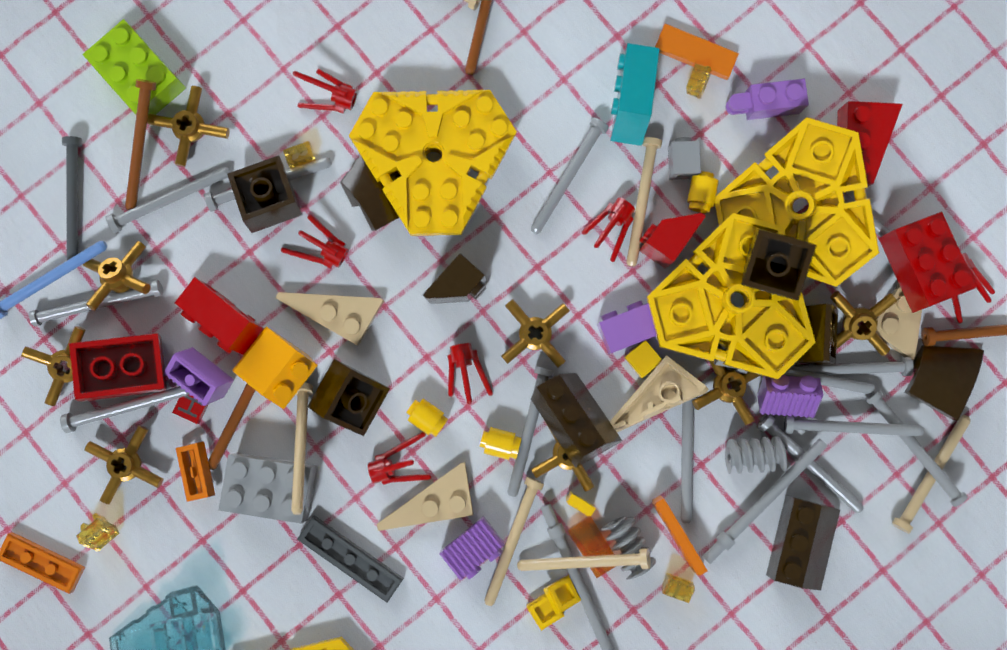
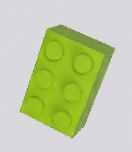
[82,19,186,115]

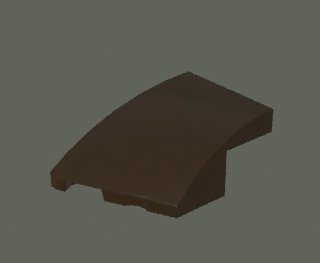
[340,155,401,231]
[904,345,984,420]

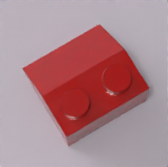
[639,213,706,269]

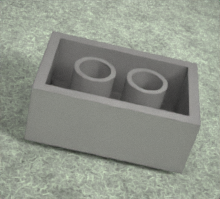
[218,453,317,524]

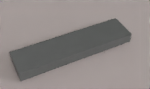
[297,515,404,603]

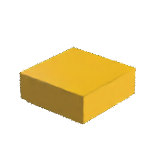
[624,340,662,378]
[566,491,596,517]
[543,575,581,614]
[526,593,565,631]

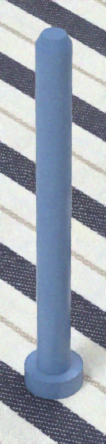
[0,241,108,319]

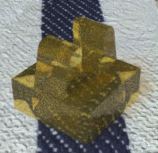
[76,513,120,551]

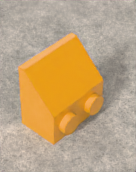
[232,326,318,409]

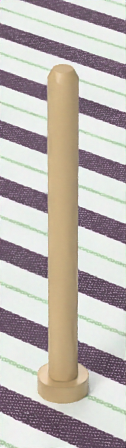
[626,137,662,267]
[291,383,313,515]
[892,415,971,534]
[484,477,544,606]
[517,549,651,571]

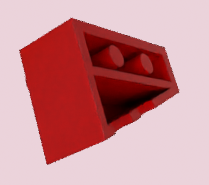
[837,101,903,187]
[175,277,265,355]

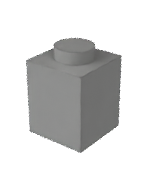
[668,137,701,180]

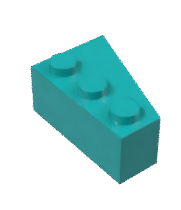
[610,43,660,146]

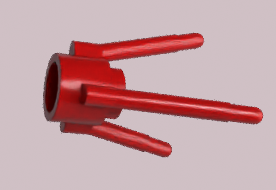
[293,69,358,114]
[582,197,635,262]
[281,215,349,269]
[952,253,995,324]
[447,343,493,404]
[367,432,431,485]

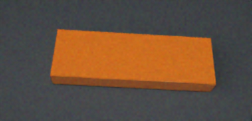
[655,24,739,80]
[652,495,708,576]
[0,532,85,594]

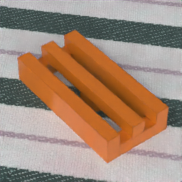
[176,441,215,502]

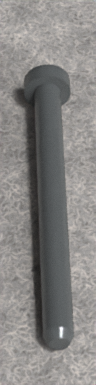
[62,136,82,260]

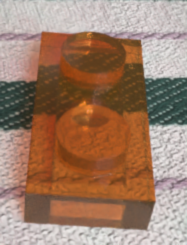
[567,516,616,578]

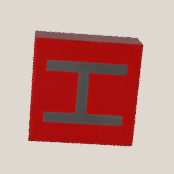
[172,395,209,424]

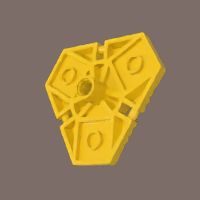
[349,90,517,236]
[715,117,879,287]
[646,213,816,379]

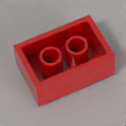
[878,211,977,313]
[69,333,167,402]

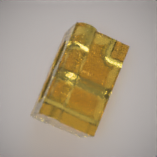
[686,64,711,99]
[283,141,316,169]
[661,573,695,603]

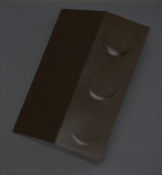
[531,373,622,468]
[766,495,840,590]

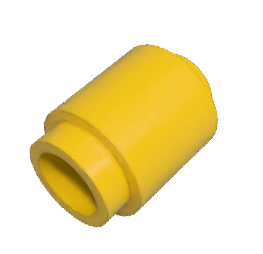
[687,171,719,213]
[406,398,448,437]
[480,427,522,460]

